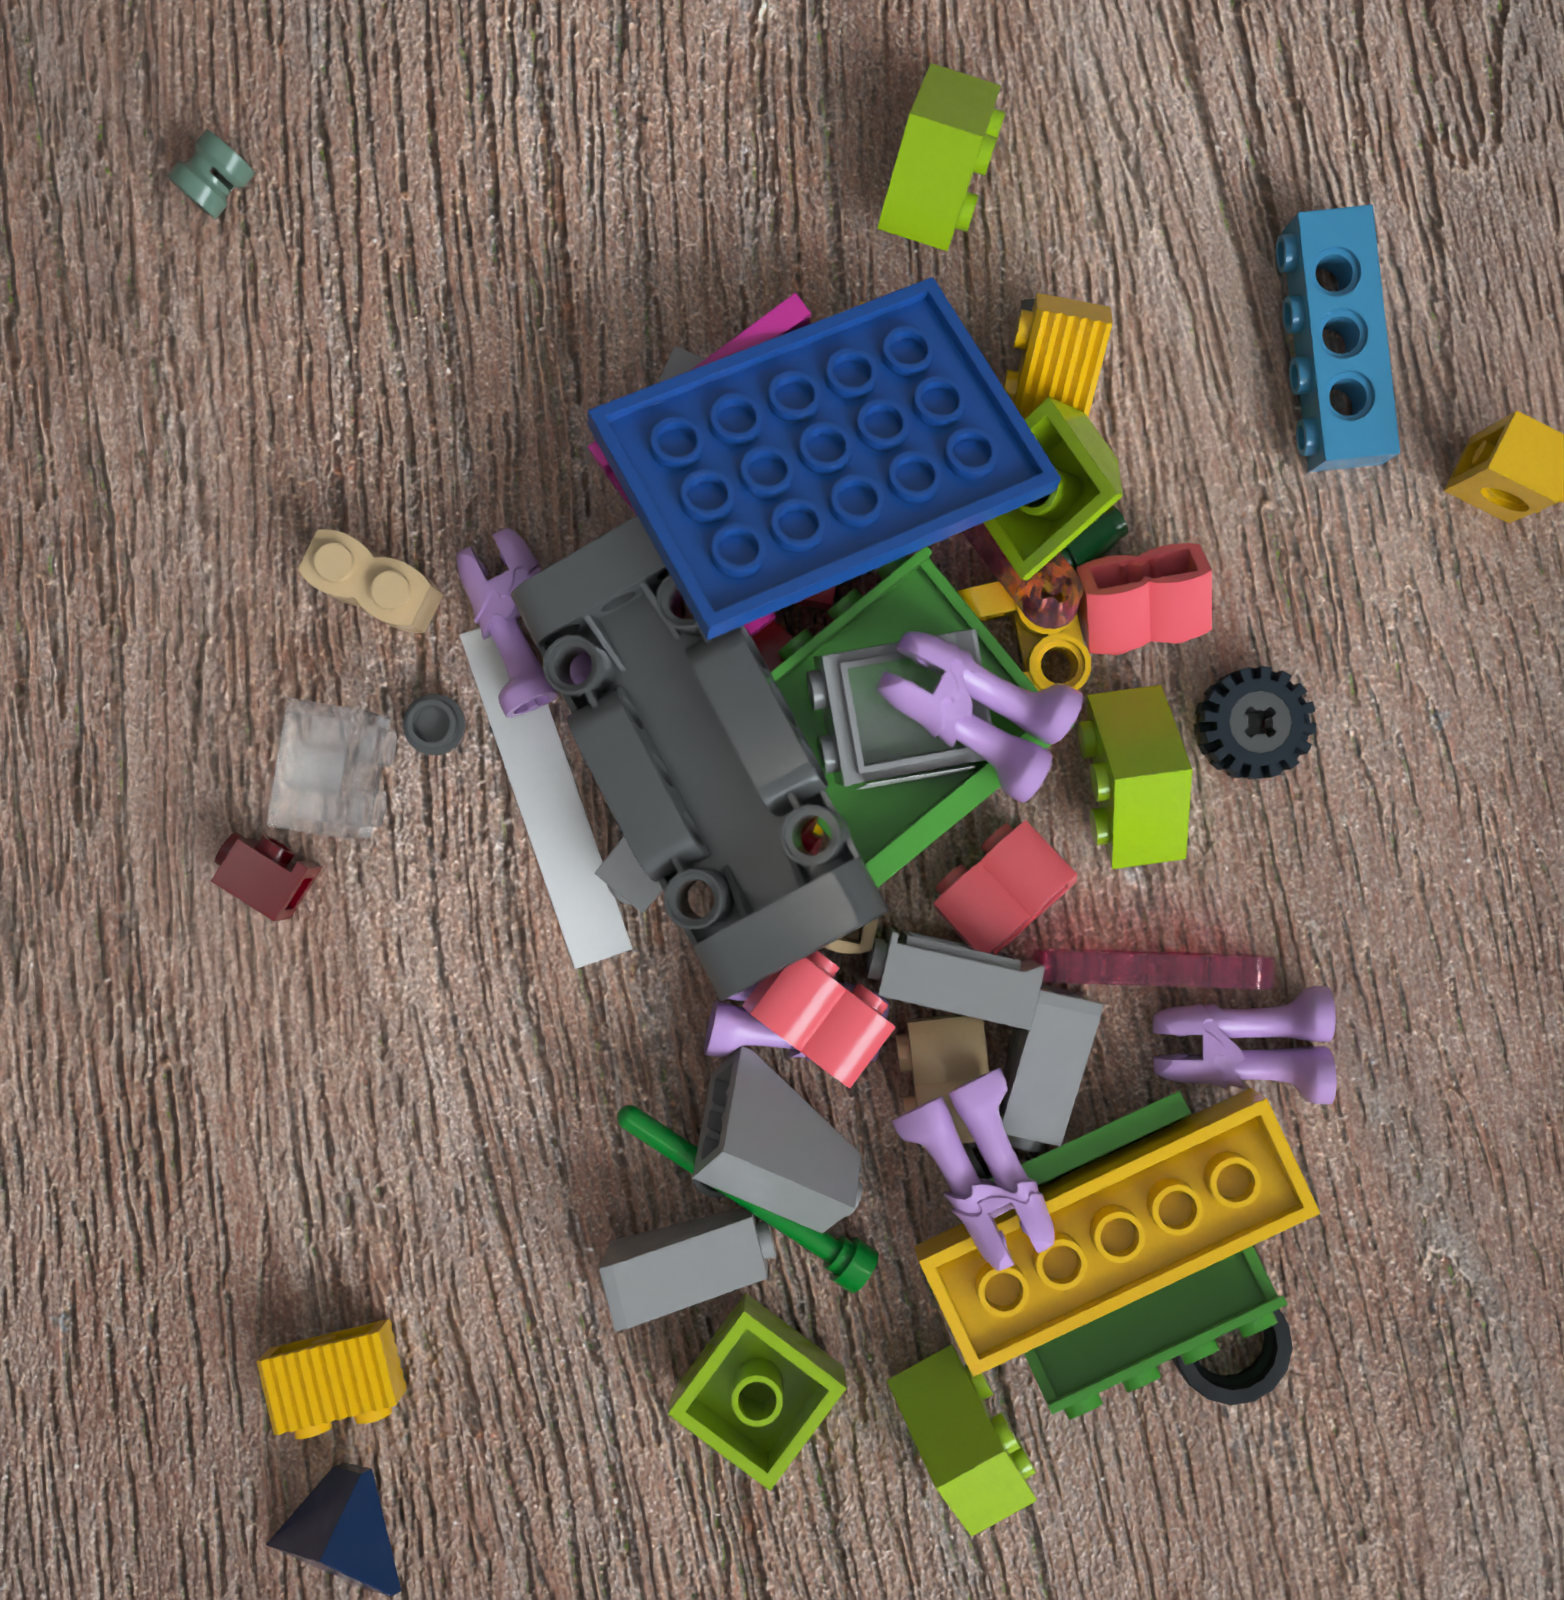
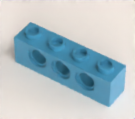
[1276,204,1400,473]

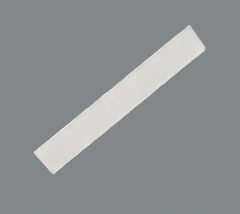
[460,619,633,969]

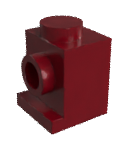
[211,832,323,922]

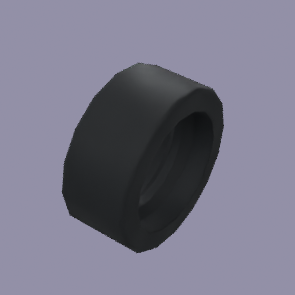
[1172,1309,1293,1405]

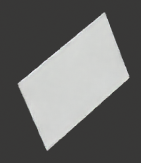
[856,766,975,790]

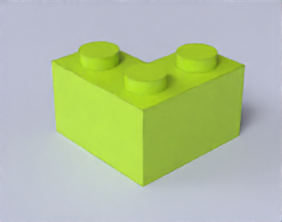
[877,63,1006,252]
[1077,685,1192,869]
[886,1344,1038,1537]

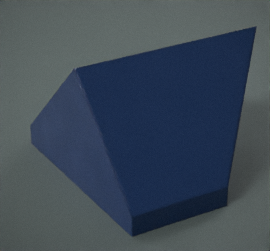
[266,1462,401,1597]

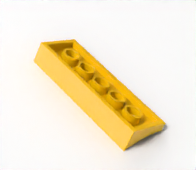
[914,1088,1321,1377]

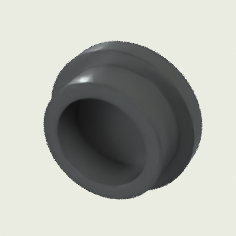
[403,694,466,756]

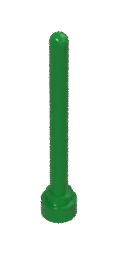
[617,1105,879,1294]

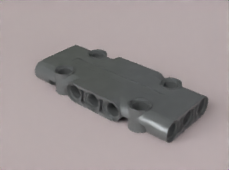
[511,515,889,1001]

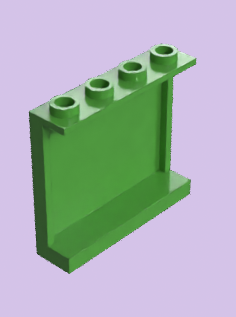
[771,546,1075,888]
[989,1091,1288,1420]

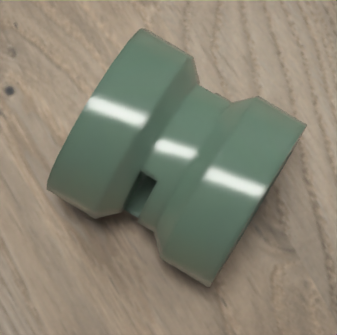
[166,129,256,220]

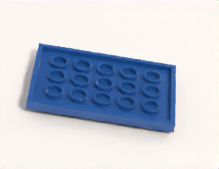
[587,277,1061,641]

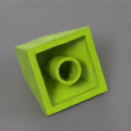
[984,397,1123,581]

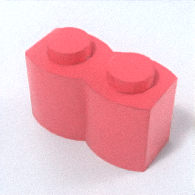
[1076,543,1212,655]
[933,820,1078,955]
[742,951,896,1089]

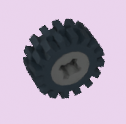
[1194,666,1317,780]

